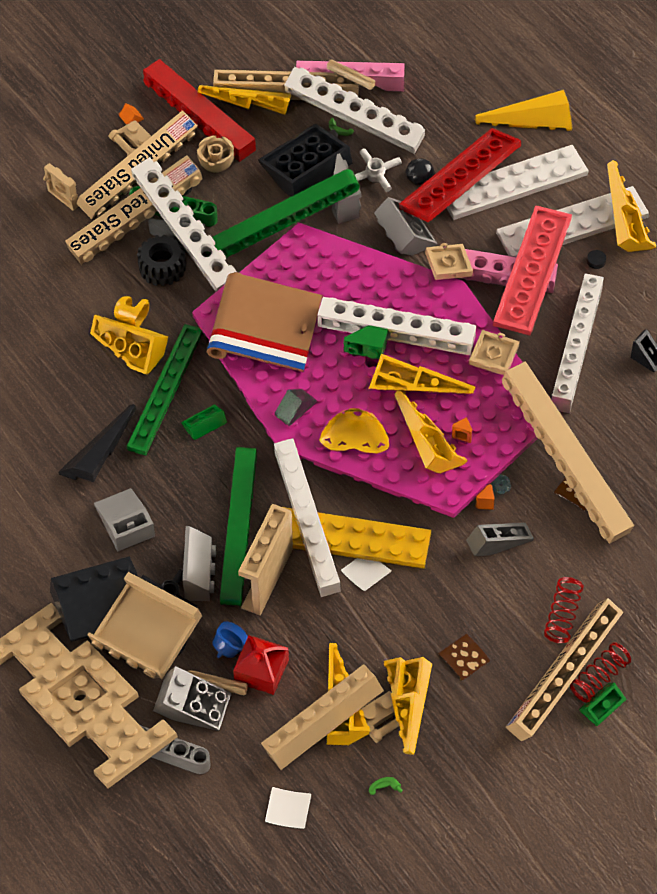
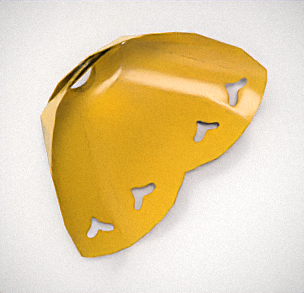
[319,408,389,454]

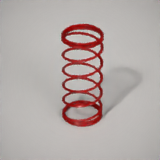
[544,577,584,643]
[570,642,631,703]

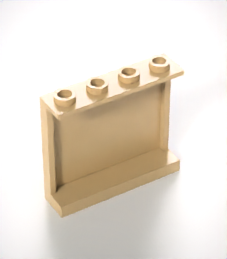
[238,504,293,616]
[88,572,202,680]

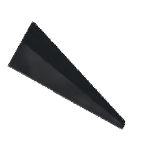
[59,404,136,482]

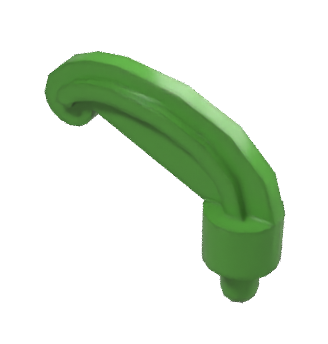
[329,118,354,136]
[369,777,403,795]

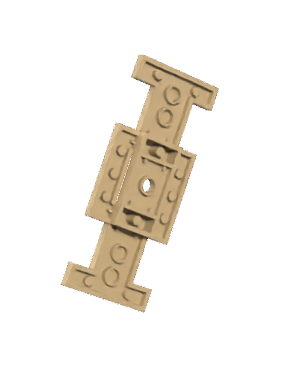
[0,603,177,788]

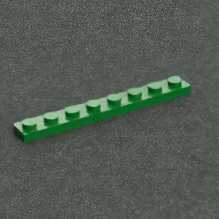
[127,324,203,456]

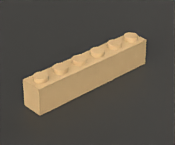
[261,664,384,770]

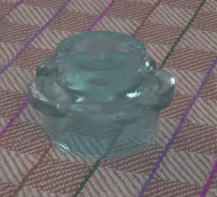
[492,475,511,494]

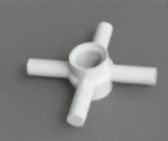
[355,149,402,192]

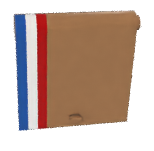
[207,272,322,372]

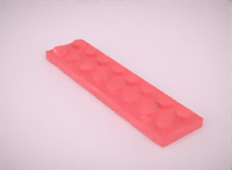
[493,206,572,336]

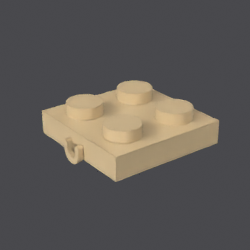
[43,163,79,211]
[425,243,473,280]
[469,330,520,375]

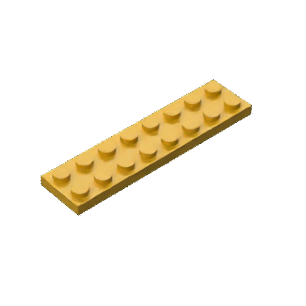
[283,507,431,569]

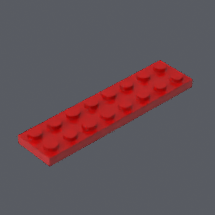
[399,128,521,223]

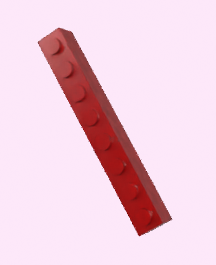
[143,59,256,162]

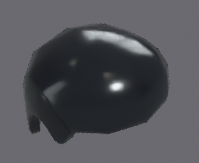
[405,158,435,185]

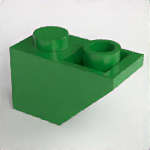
[344,326,388,359]

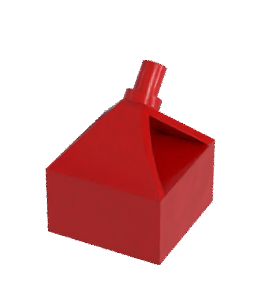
[233,635,289,695]

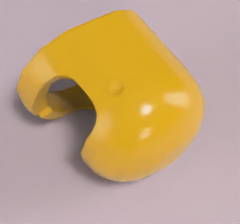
[114,296,149,327]

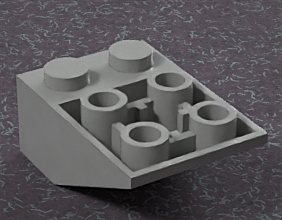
[332,153,362,224]
[94,488,155,552]
[153,666,231,731]

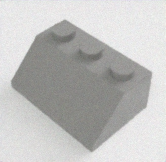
[374,197,437,256]
[183,526,216,601]

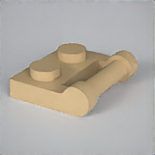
[109,120,151,156]
[361,691,399,743]

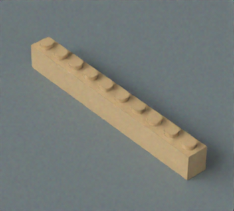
[502,361,634,544]

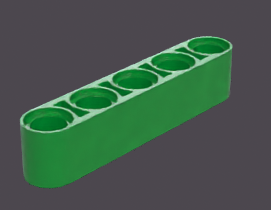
[129,186,218,227]

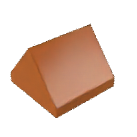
[119,103,144,125]
[452,417,472,443]
[475,484,495,510]

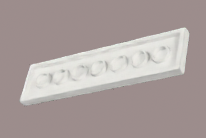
[447,145,589,220]
[496,186,649,257]

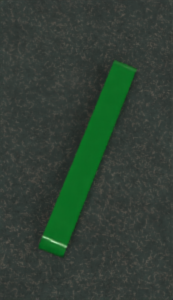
[205,169,360,258]
[220,447,257,606]

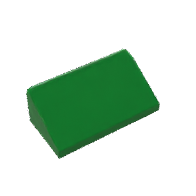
[181,405,227,440]
[579,683,627,726]

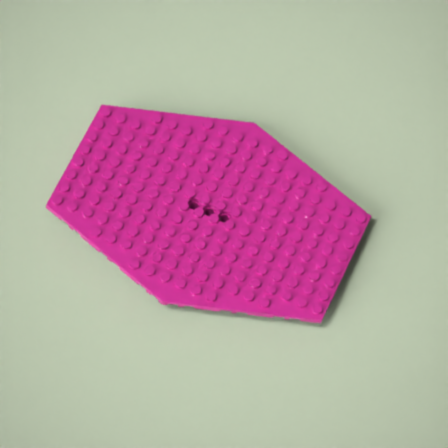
[192,223,538,518]

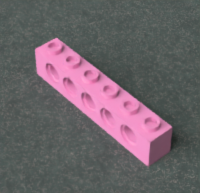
[445,247,558,293]

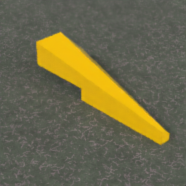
[197,85,292,115]
[475,90,572,131]
[607,160,656,252]
[369,354,475,394]
[394,390,468,473]
[327,643,370,745]
[384,657,432,755]

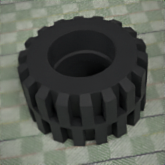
[137,235,186,286]

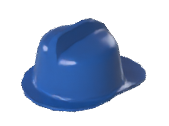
[212,621,248,658]

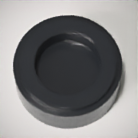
[587,250,606,269]

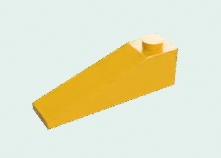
[90,315,168,375]

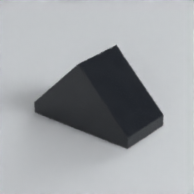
[630,329,657,372]

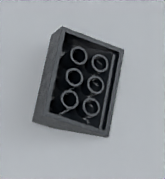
[258,124,353,197]
[50,556,138,642]

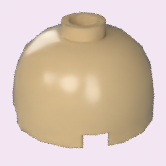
[197,136,234,173]

